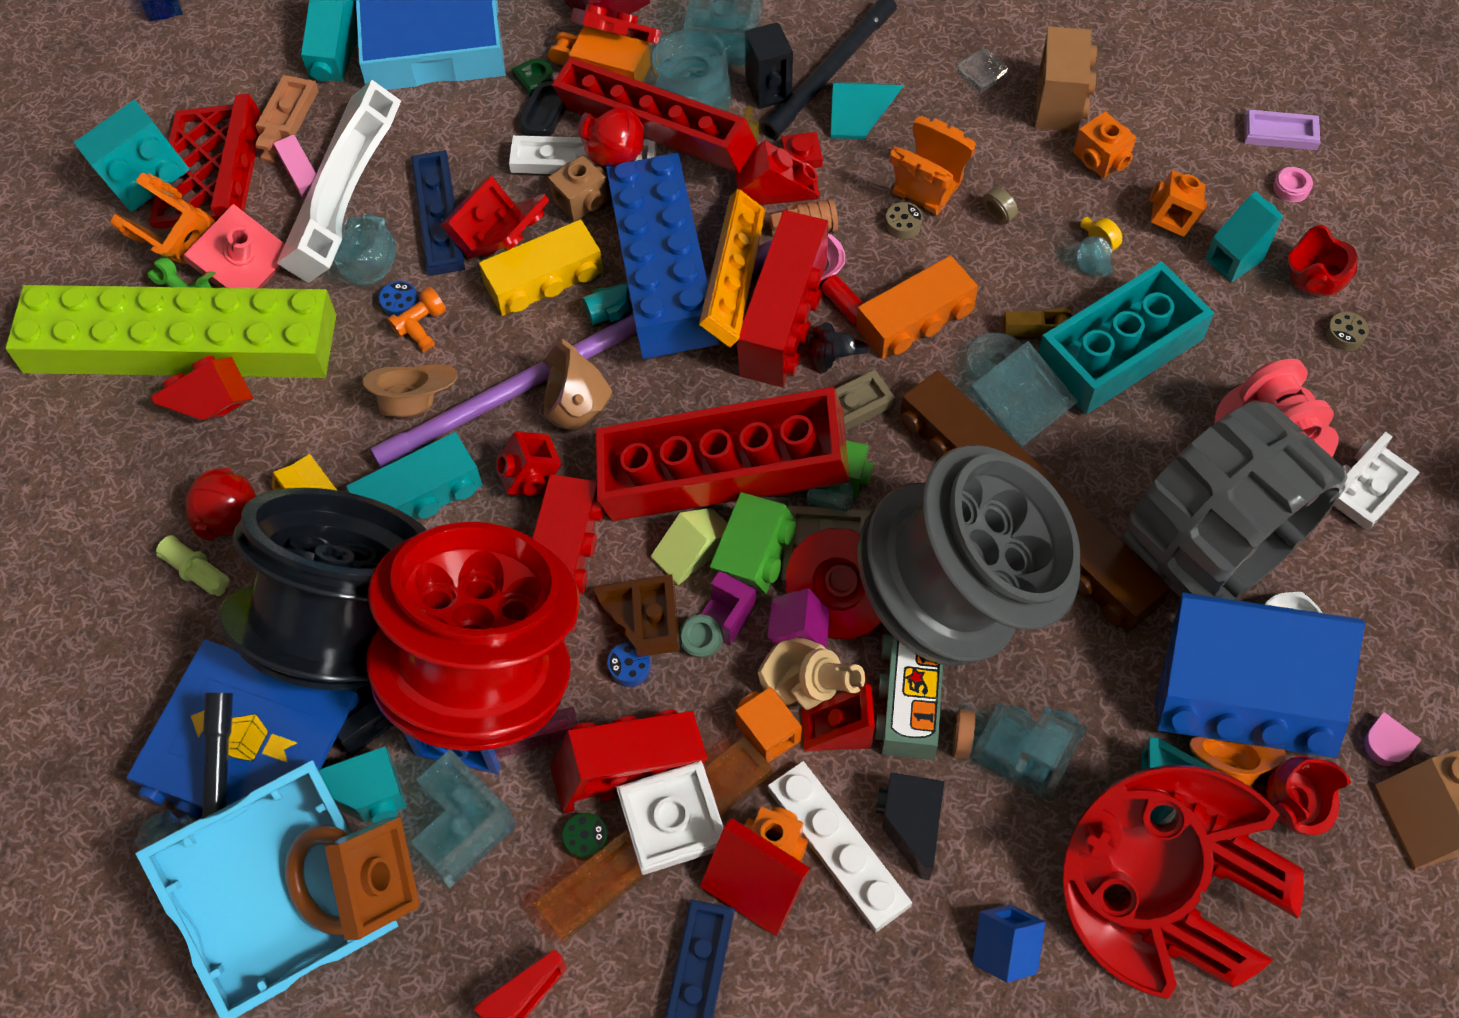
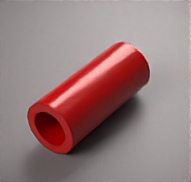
[821,275,864,326]

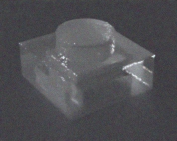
[957,47,1008,94]

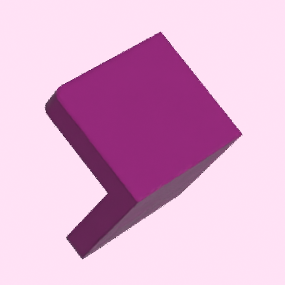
[701,570,756,646]
[768,588,830,648]

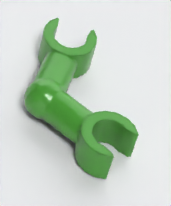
[147,256,224,288]

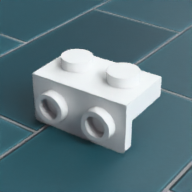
[1334,432,1420,531]

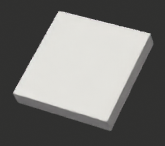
[616,761,724,875]

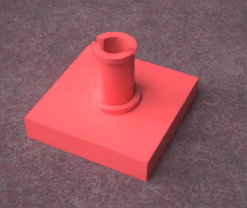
[184,204,285,288]

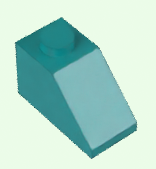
[319,746,407,823]

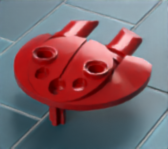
[1063,765,1304,999]

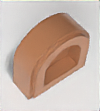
[952,709,975,760]

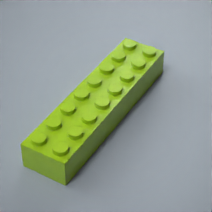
[6,285,336,378]

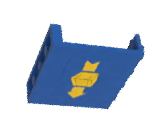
[126,639,365,821]

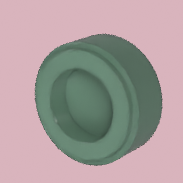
[679,614,723,658]

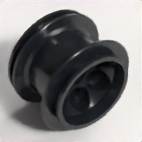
[217,488,427,690]

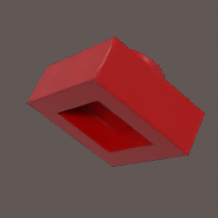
[781,132,823,168]

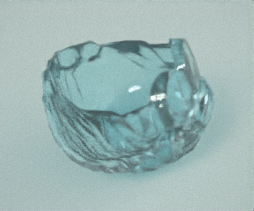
[334,214,396,286]

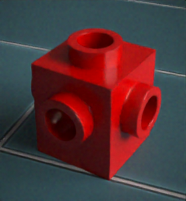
[495,431,562,496]

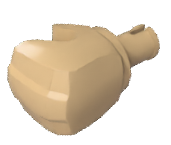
[758,637,865,710]

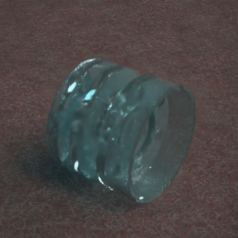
[652,29,732,111]

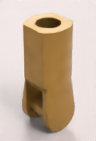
[1002,308,1072,338]

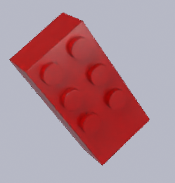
[737,210,828,388]

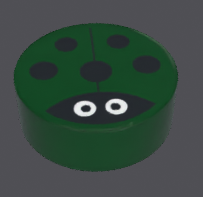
[562,813,608,861]

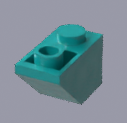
[1205,191,1284,283]

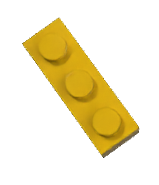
[479,219,603,316]

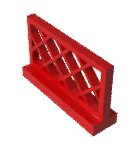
[149,93,262,228]

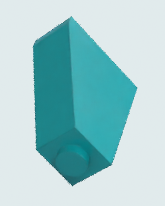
[301,0,358,82]

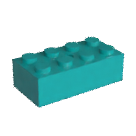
[1036,261,1214,415]

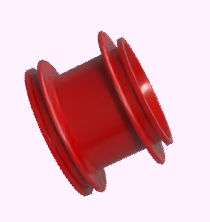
[367,522,580,751]

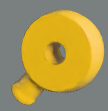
[1080,217,1122,253]

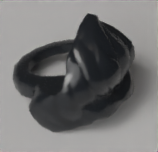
[809,322,868,373]

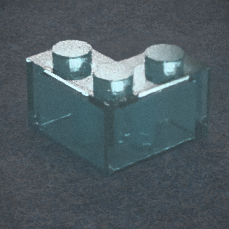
[971,702,1087,801]
[410,749,517,889]

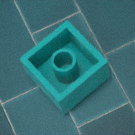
[73,99,190,212]

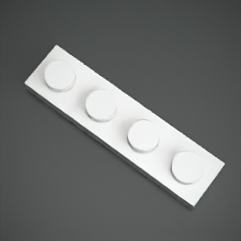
[509,135,656,176]
[768,761,912,933]

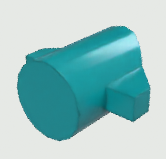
[582,282,633,326]

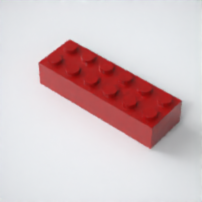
[596,387,850,521]

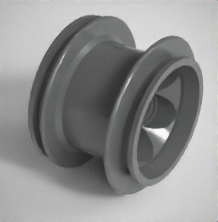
[858,445,1080,666]

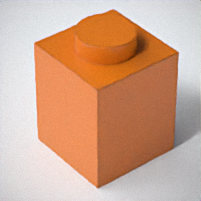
[735,686,802,765]

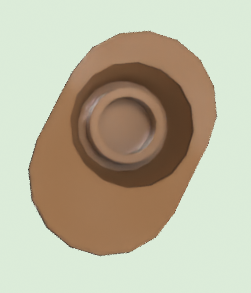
[363,364,458,417]

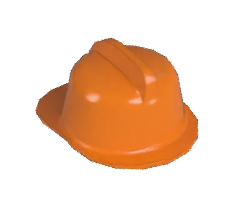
[1189,736,1286,787]

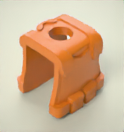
[890,116,976,215]
[110,173,215,265]

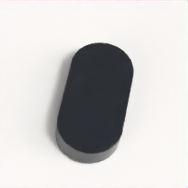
[519,81,566,137]

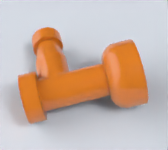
[387,286,446,352]

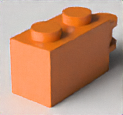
[548,26,651,82]

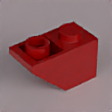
[735,140,820,205]
[151,355,254,420]

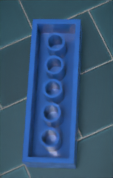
[606,153,719,359]

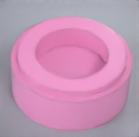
[1273,167,1313,202]

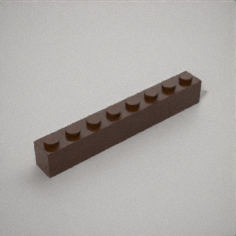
[900,370,1171,633]

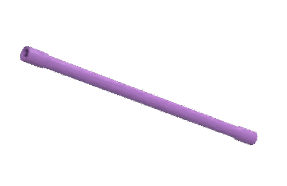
[370,240,772,469]

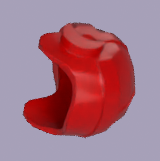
[578,108,644,168]
[1287,225,1358,297]
[185,468,256,541]
[1266,756,1351,836]

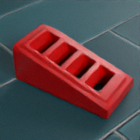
[472,949,567,1018]

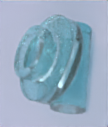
[1075,236,1114,277]
[807,483,854,512]

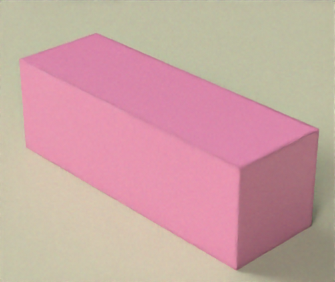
[274,135,316,202]

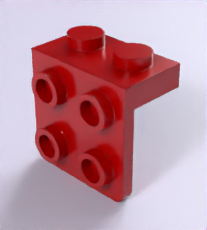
[441,176,549,259]

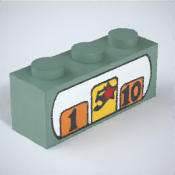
[875,634,943,760]

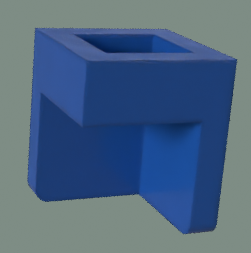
[973,904,1046,983]

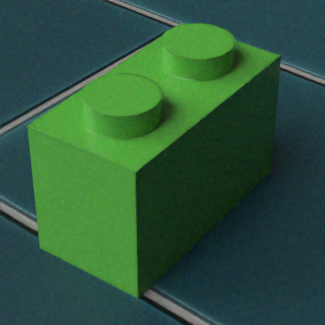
[710,492,796,594]

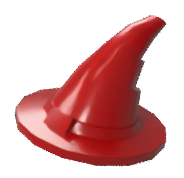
[786,527,882,640]

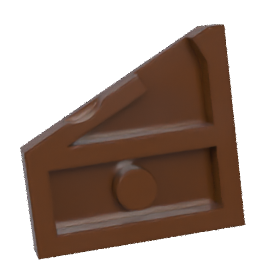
[593,574,680,657]

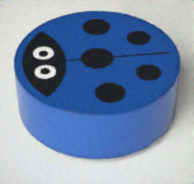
[379,281,419,317]
[608,642,651,687]

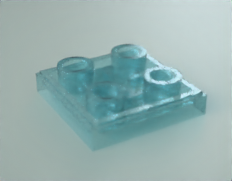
[967,341,1078,448]

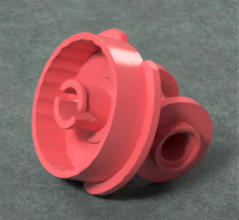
[1214,359,1339,457]

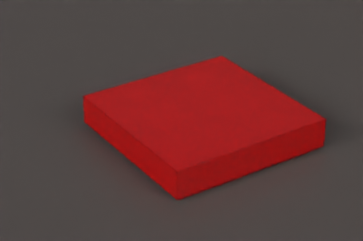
[700,818,810,936]

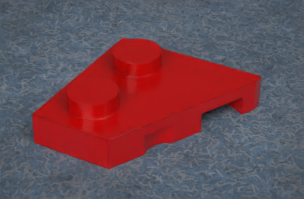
[570,4,661,44]

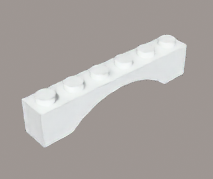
[277,80,401,283]

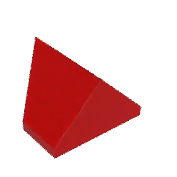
[801,670,875,751]

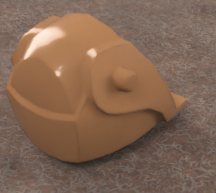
[542,339,612,431]

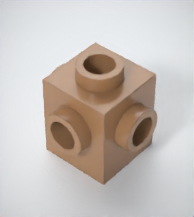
[548,155,609,222]

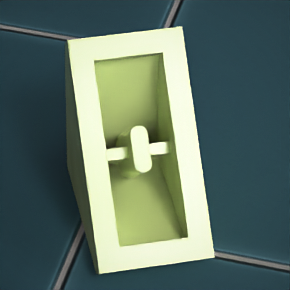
[651,508,728,586]

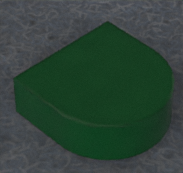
[512,59,554,97]

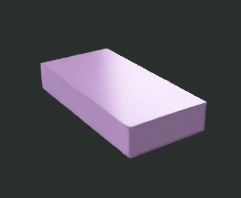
[1244,109,1320,150]

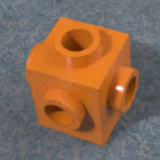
[1073,111,1136,179]
[1150,169,1208,237]
[744,807,808,862]

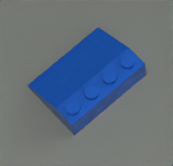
[1155,592,1365,758]

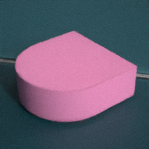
[1364,712,1422,767]

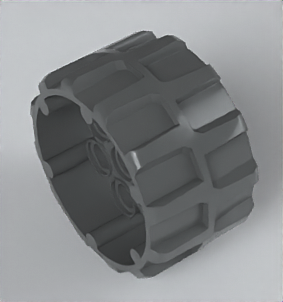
[1124,400,1348,600]

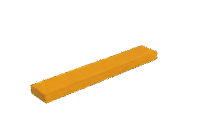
[699,189,766,347]

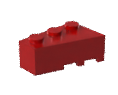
[550,710,708,814]

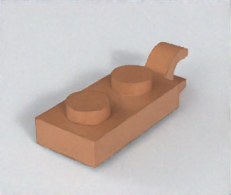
[256,75,319,163]

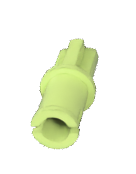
[156,535,230,596]

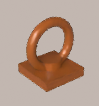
[285,816,420,940]

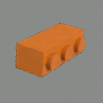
[856,255,978,359]

